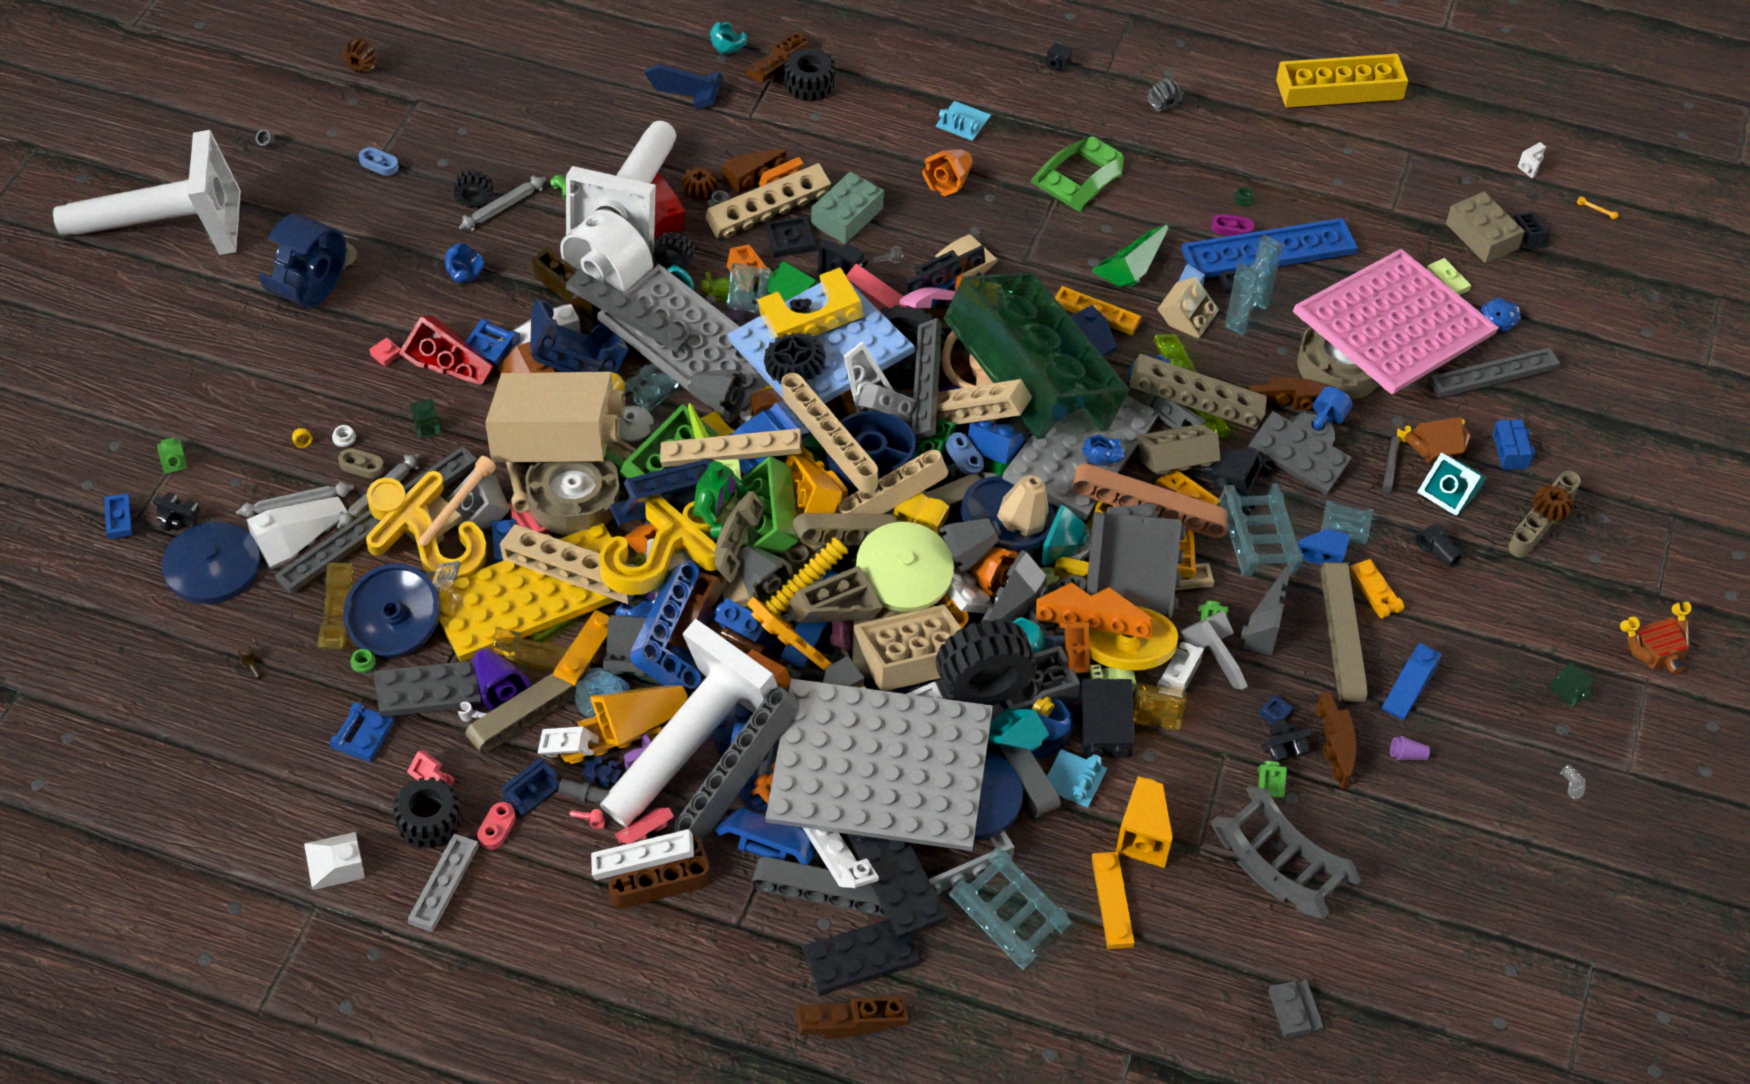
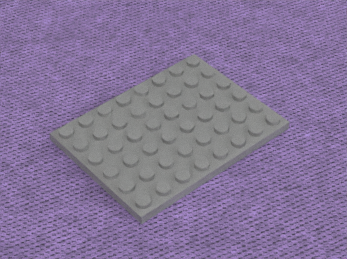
[765,679,993,851]

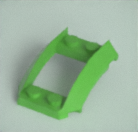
[1030,136,1124,212]

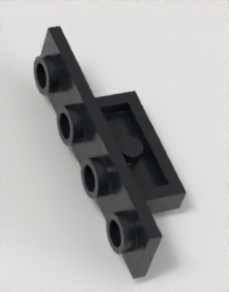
[905,245,986,294]

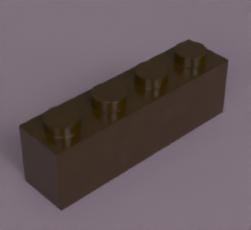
[531,247,602,322]

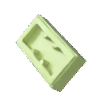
[1427,258,1471,295]

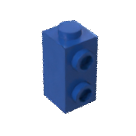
[714,598,769,644]

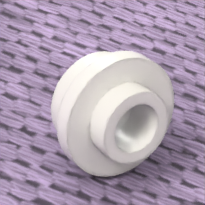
[332,425,356,447]

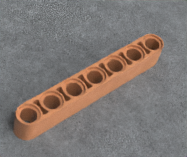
[1073,464,1229,538]

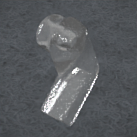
[1561,765,1586,799]

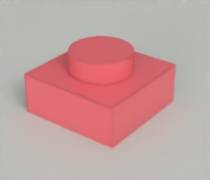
[370,338,402,367]

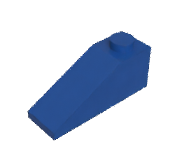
[1382,643,1441,721]

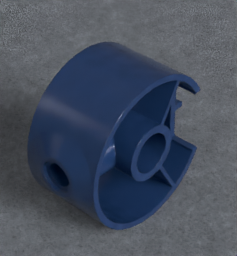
[259,213,347,308]
[826,411,916,497]

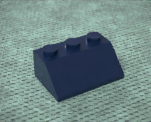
[1039,305,1117,372]

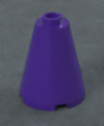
[473,648,531,711]

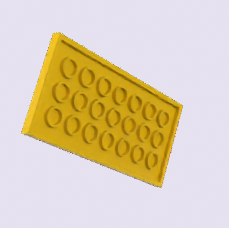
[436,523,627,662]

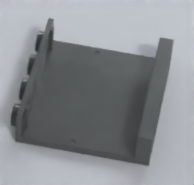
[1086,512,1186,618]

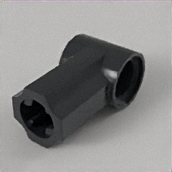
[1416,523,1464,568]

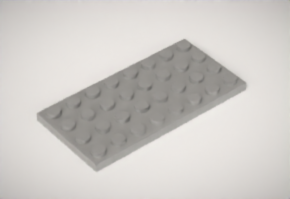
[597,264,770,424]
[1002,373,1160,521]

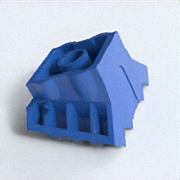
[726,401,810,475]

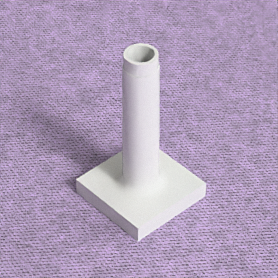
[566,121,676,259]
[53,130,241,255]
[600,619,778,827]

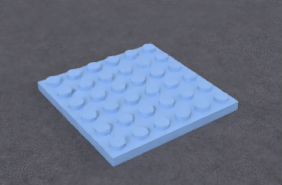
[727,282,915,404]

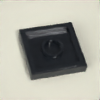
[765,216,816,258]

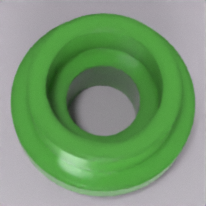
[350,649,376,673]

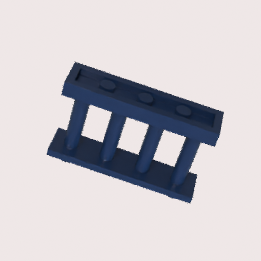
[609,458,711,527]

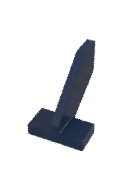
[644,64,723,110]

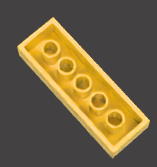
[1276,54,1408,108]

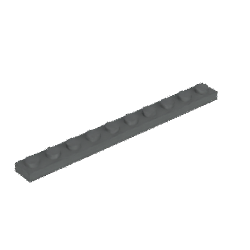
[275,446,478,594]

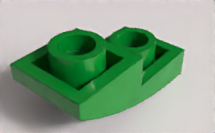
[916,418,956,458]

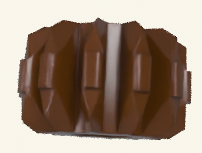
[342,38,379,74]
[682,166,718,201]
[1533,483,1574,523]

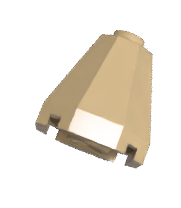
[997,475,1049,536]

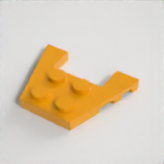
[747,597,832,671]

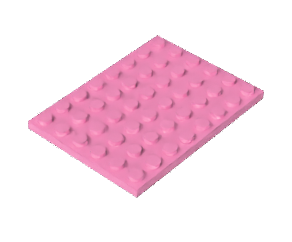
[1293,249,1499,394]

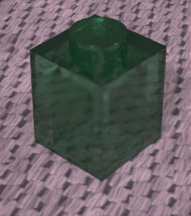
[410,398,440,438]
[1550,662,1594,707]

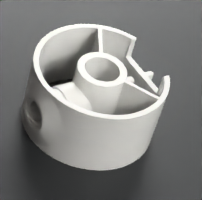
[560,210,653,294]

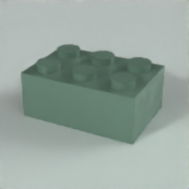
[811,172,884,244]

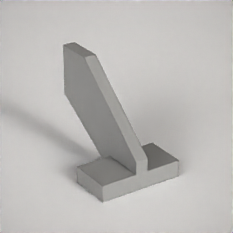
[1179,611,1248,690]

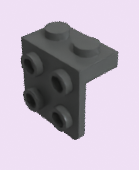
[603,615,657,676]

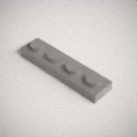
[408,834,479,933]

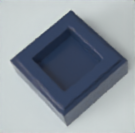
[1259,694,1294,725]

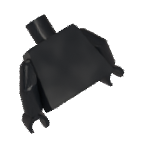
[1203,447,1274,517]

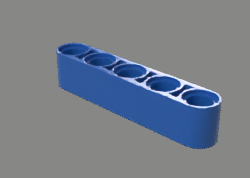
[781,569,839,669]

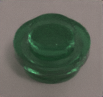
[1233,187,1255,206]

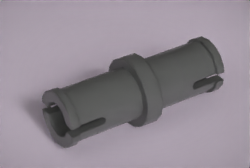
[558,778,610,804]

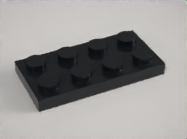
[802,920,920,996]

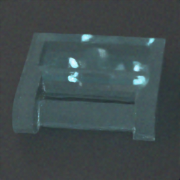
[727,263,771,314]
[1321,500,1373,545]

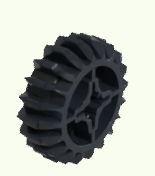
[764,331,826,385]

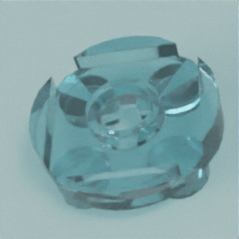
[575,671,625,718]

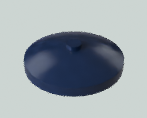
[961,476,1055,552]
[162,522,261,604]
[343,563,441,659]
[974,751,1023,841]

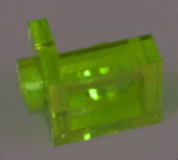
[702,271,735,302]

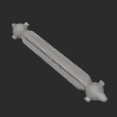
[459,175,546,231]
[337,454,420,529]
[236,482,354,518]

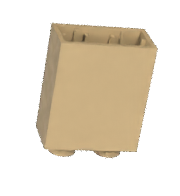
[485,372,625,462]

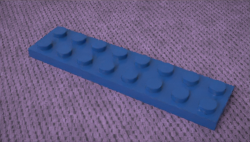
[1181,218,1358,278]

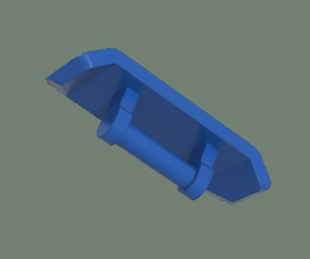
[715,808,817,865]

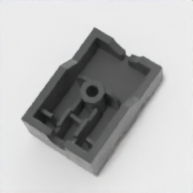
[1000,645,1080,710]

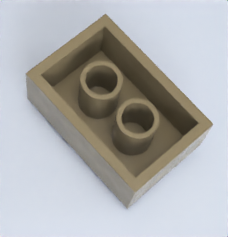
[1446,191,1524,264]
[1137,424,1220,474]

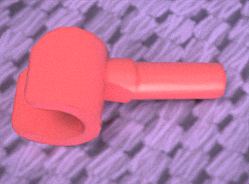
[570,809,605,829]

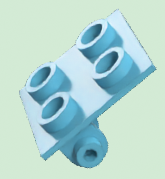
[936,101,991,141]
[1047,749,1107,808]

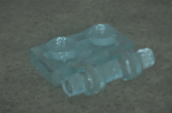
[624,363,680,412]

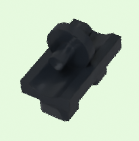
[152,492,199,531]
[1261,719,1311,762]

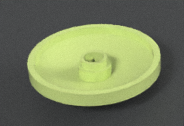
[856,522,954,612]

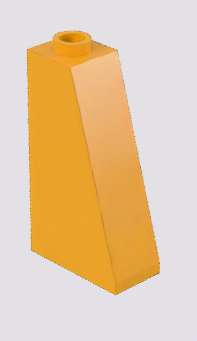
[590,685,688,745]

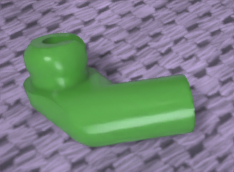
[550,175,566,201]

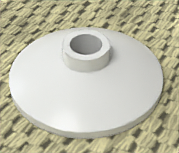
[618,406,654,442]

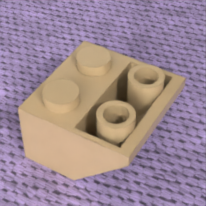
[1157,277,1219,338]

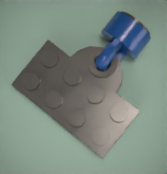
[1248,386,1353,495]

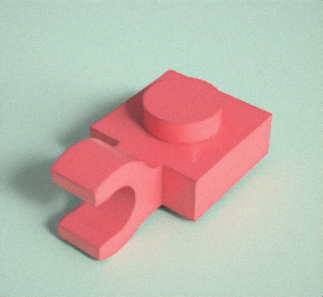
[407,750,455,786]

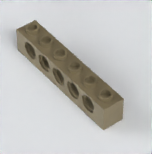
[1129,354,1266,429]

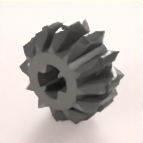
[1147,78,1183,113]

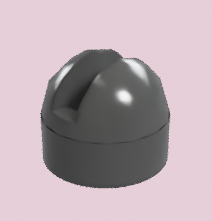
[256,129,274,147]

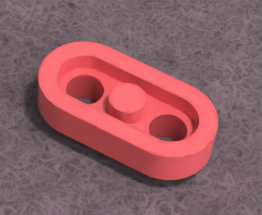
[478,802,516,850]

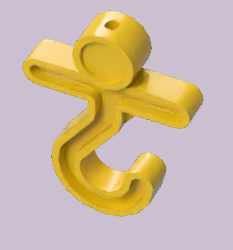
[366,471,487,584]
[599,497,721,595]

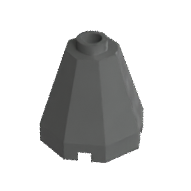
[688,369,747,420]
[940,518,1002,573]
[736,546,794,604]

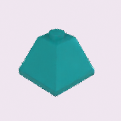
[1418,452,1487,516]
[1042,505,1089,566]
[988,708,1049,750]

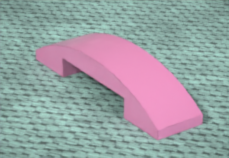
[900,287,977,309]

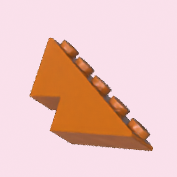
[1036,582,1153,639]

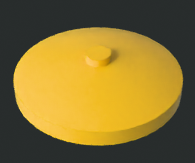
[1089,606,1178,670]

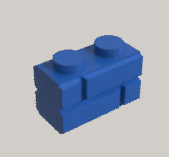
[1492,419,1535,470]

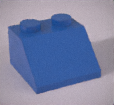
[968,419,1027,465]

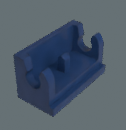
[501,757,560,818]

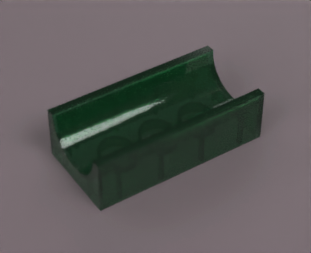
[944,272,1130,440]

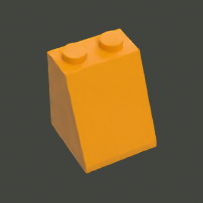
[1116,776,1172,868]

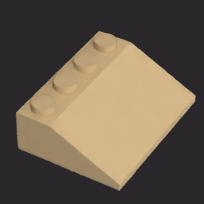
[854,605,961,691]

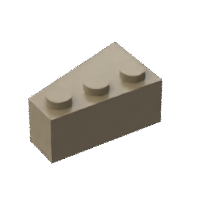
[789,566,882,623]

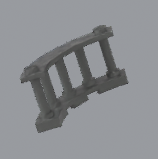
[1210,786,1361,919]

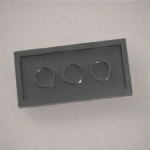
[374,661,481,717]

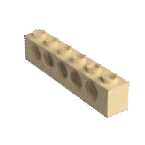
[705,163,831,239]
[906,379,1032,428]
[500,524,636,604]

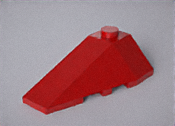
[651,172,685,238]
[399,315,494,385]

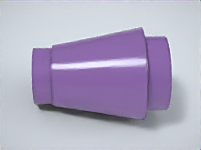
[1390,736,1430,760]

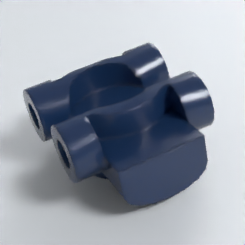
[583,756,622,787]

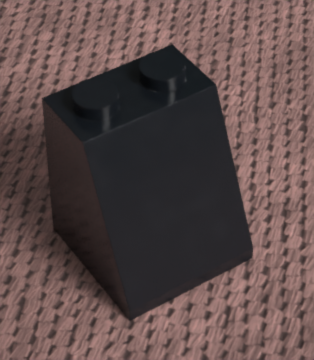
[1077,679,1134,758]

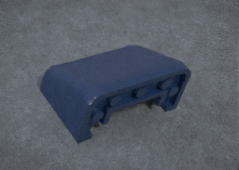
[530,299,628,374]

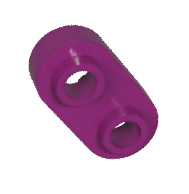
[1211,214,1255,236]

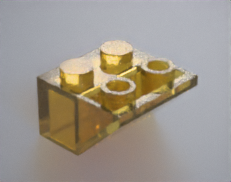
[1133,683,1187,730]

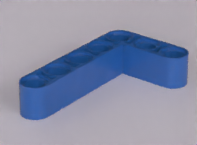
[630,561,701,692]

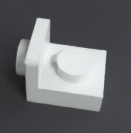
[1518,142,1546,178]

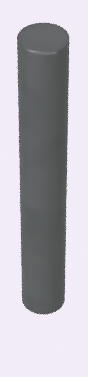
[1382,436,1401,493]

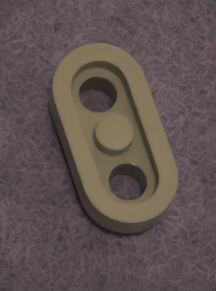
[338,448,384,479]

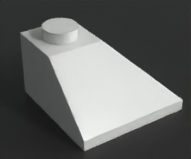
[304,832,365,890]

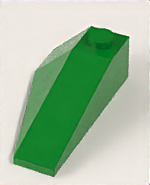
[1092,224,1168,287]

